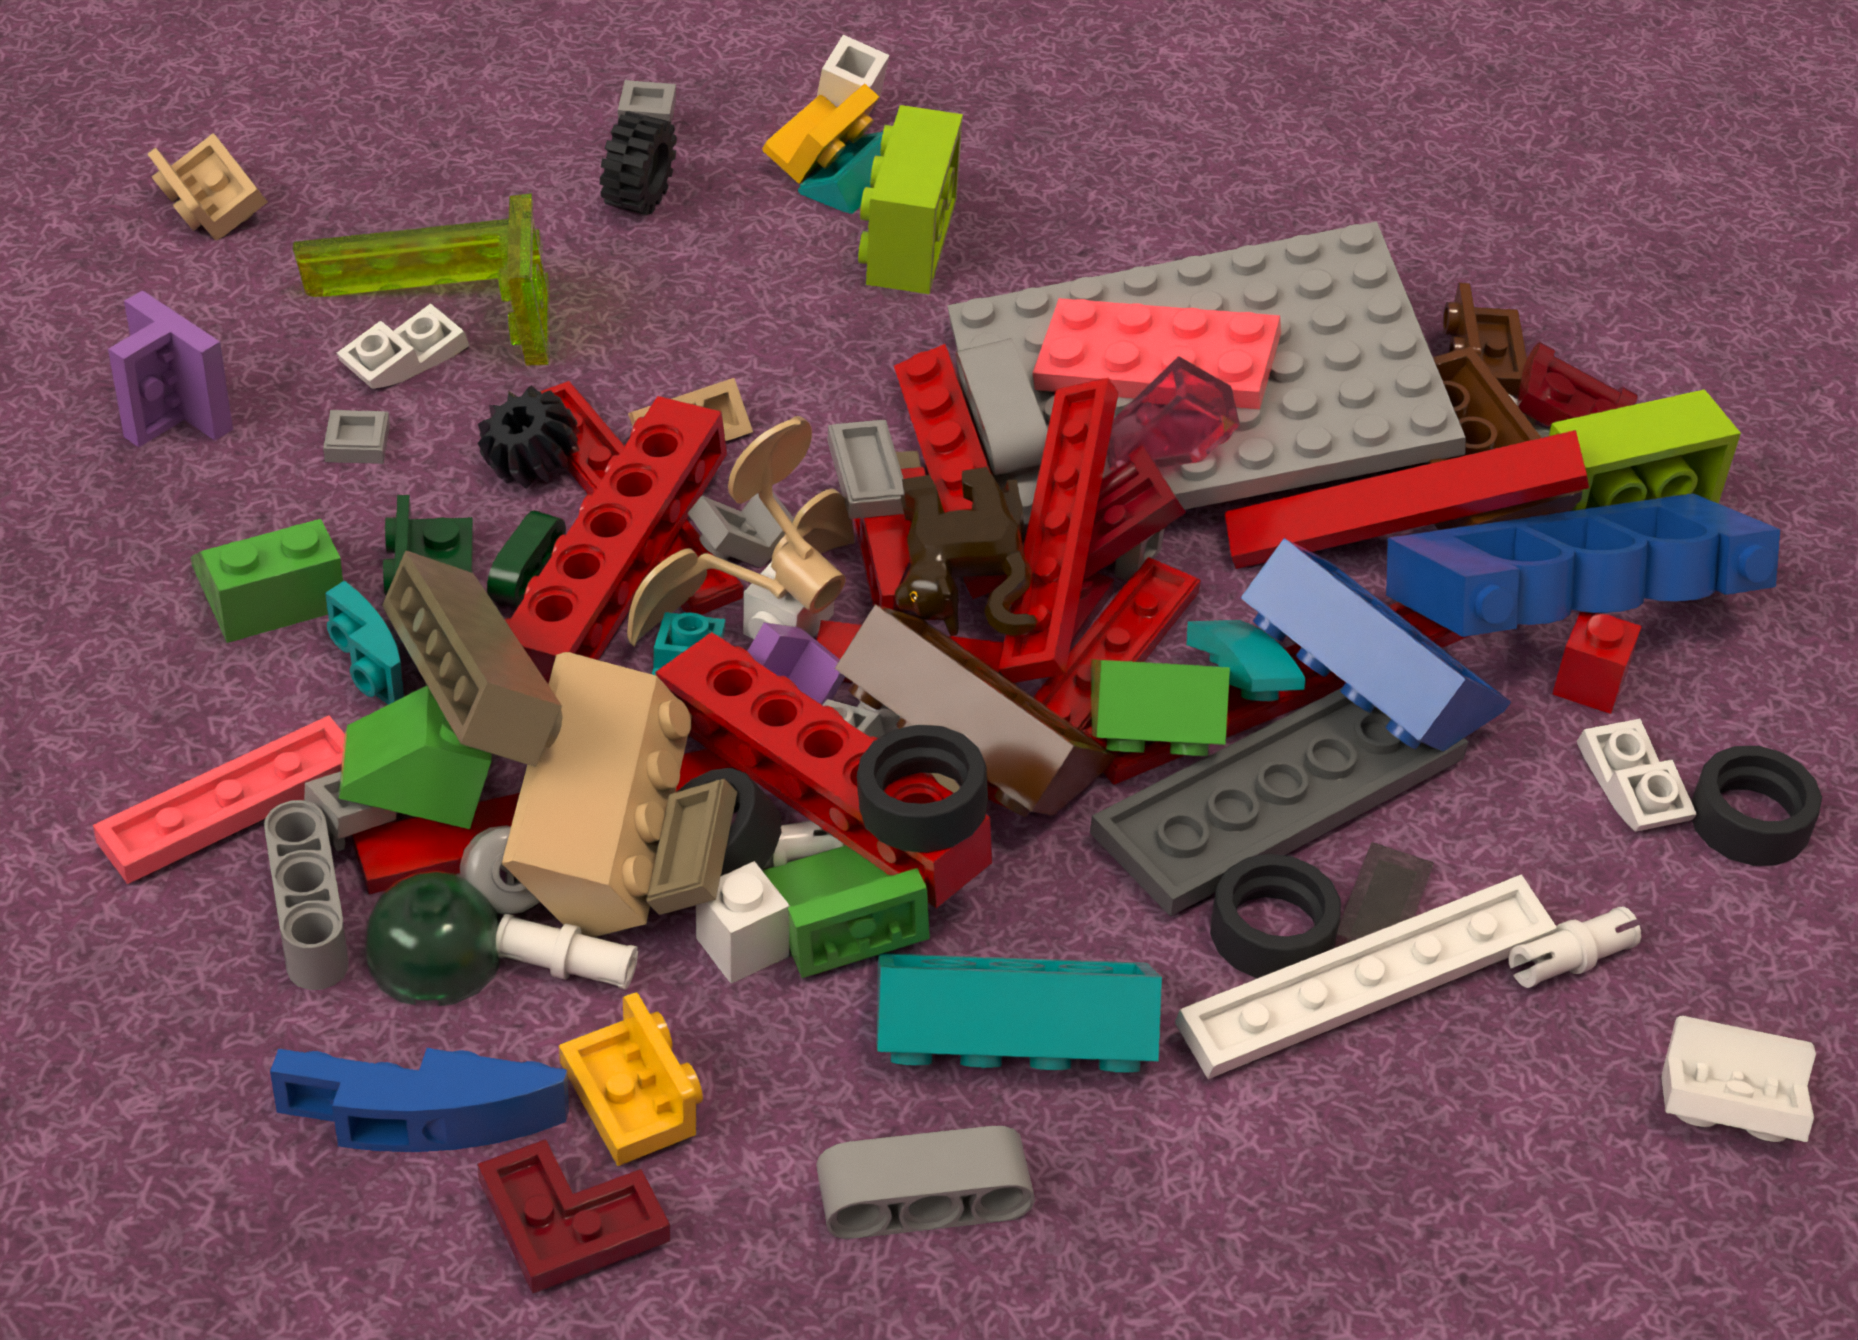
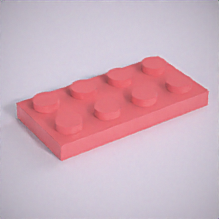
[1033,298,1281,409]

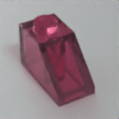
[1107,356,1240,471]

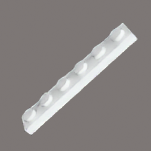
[1175,875,1557,1079]

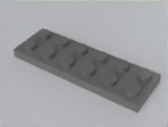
[1090,688,1468,917]

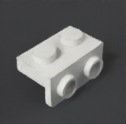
[1662,1016,1816,1142]

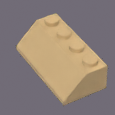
[502,652,692,937]

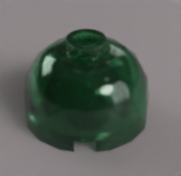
[365,871,500,1006]

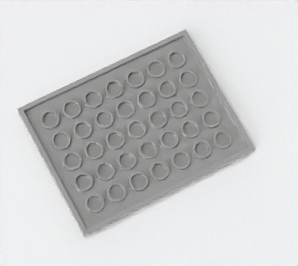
[947,221,1465,542]

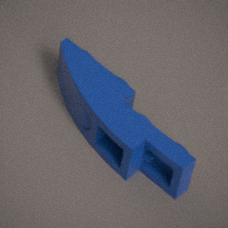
[270,1048,569,1152]

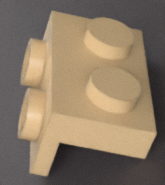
[148,133,268,240]

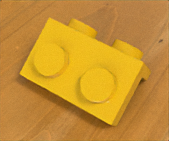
[762,83,880,184]
[559,992,703,1166]

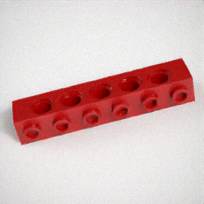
[505,396,727,685]
[655,632,992,908]

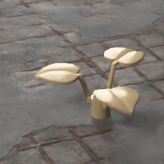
[627,416,855,647]

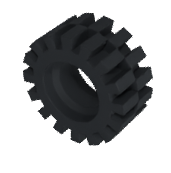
[599,111,677,215]

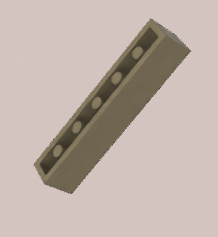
[382,550,563,767]

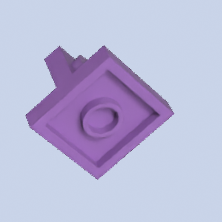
[108,290,233,447]

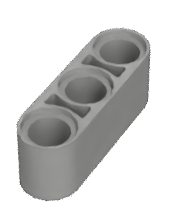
[956,338,1047,476]
[264,800,349,990]
[816,1126,1035,1239]

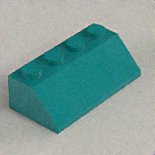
[876,953,1162,1072]

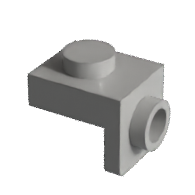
[687,491,794,568]

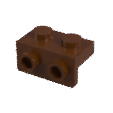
[1443,282,1527,396]

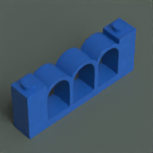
[1386,493,1780,637]

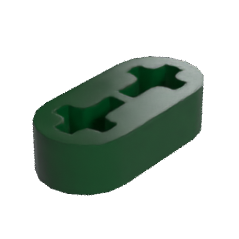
[487,510,566,608]

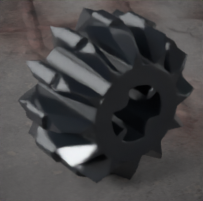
[478,385,580,489]

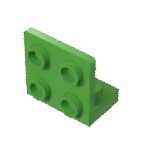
[763,845,930,978]

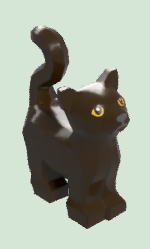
[895,467,1038,637]

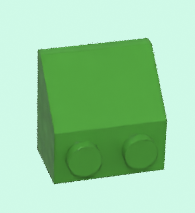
[190,519,343,643]
[1091,659,1230,756]
[338,686,491,829]

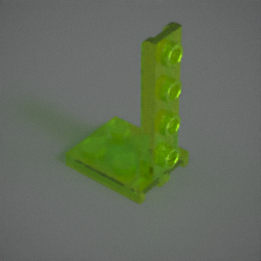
[293,193,550,366]

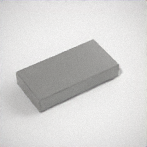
[827,420,904,519]

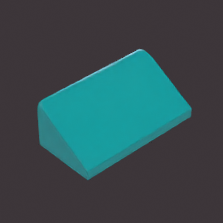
[797,131,883,214]

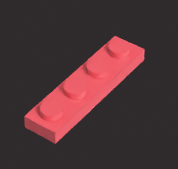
[93,715,345,884]

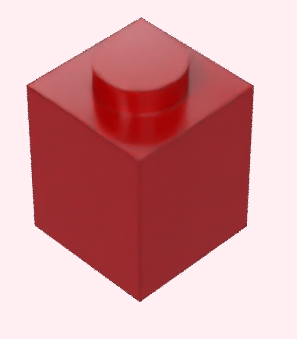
[1552,611,1642,714]

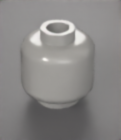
[460,825,540,915]

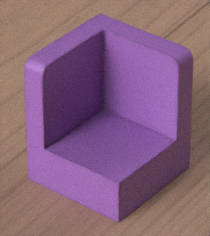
[748,622,845,705]

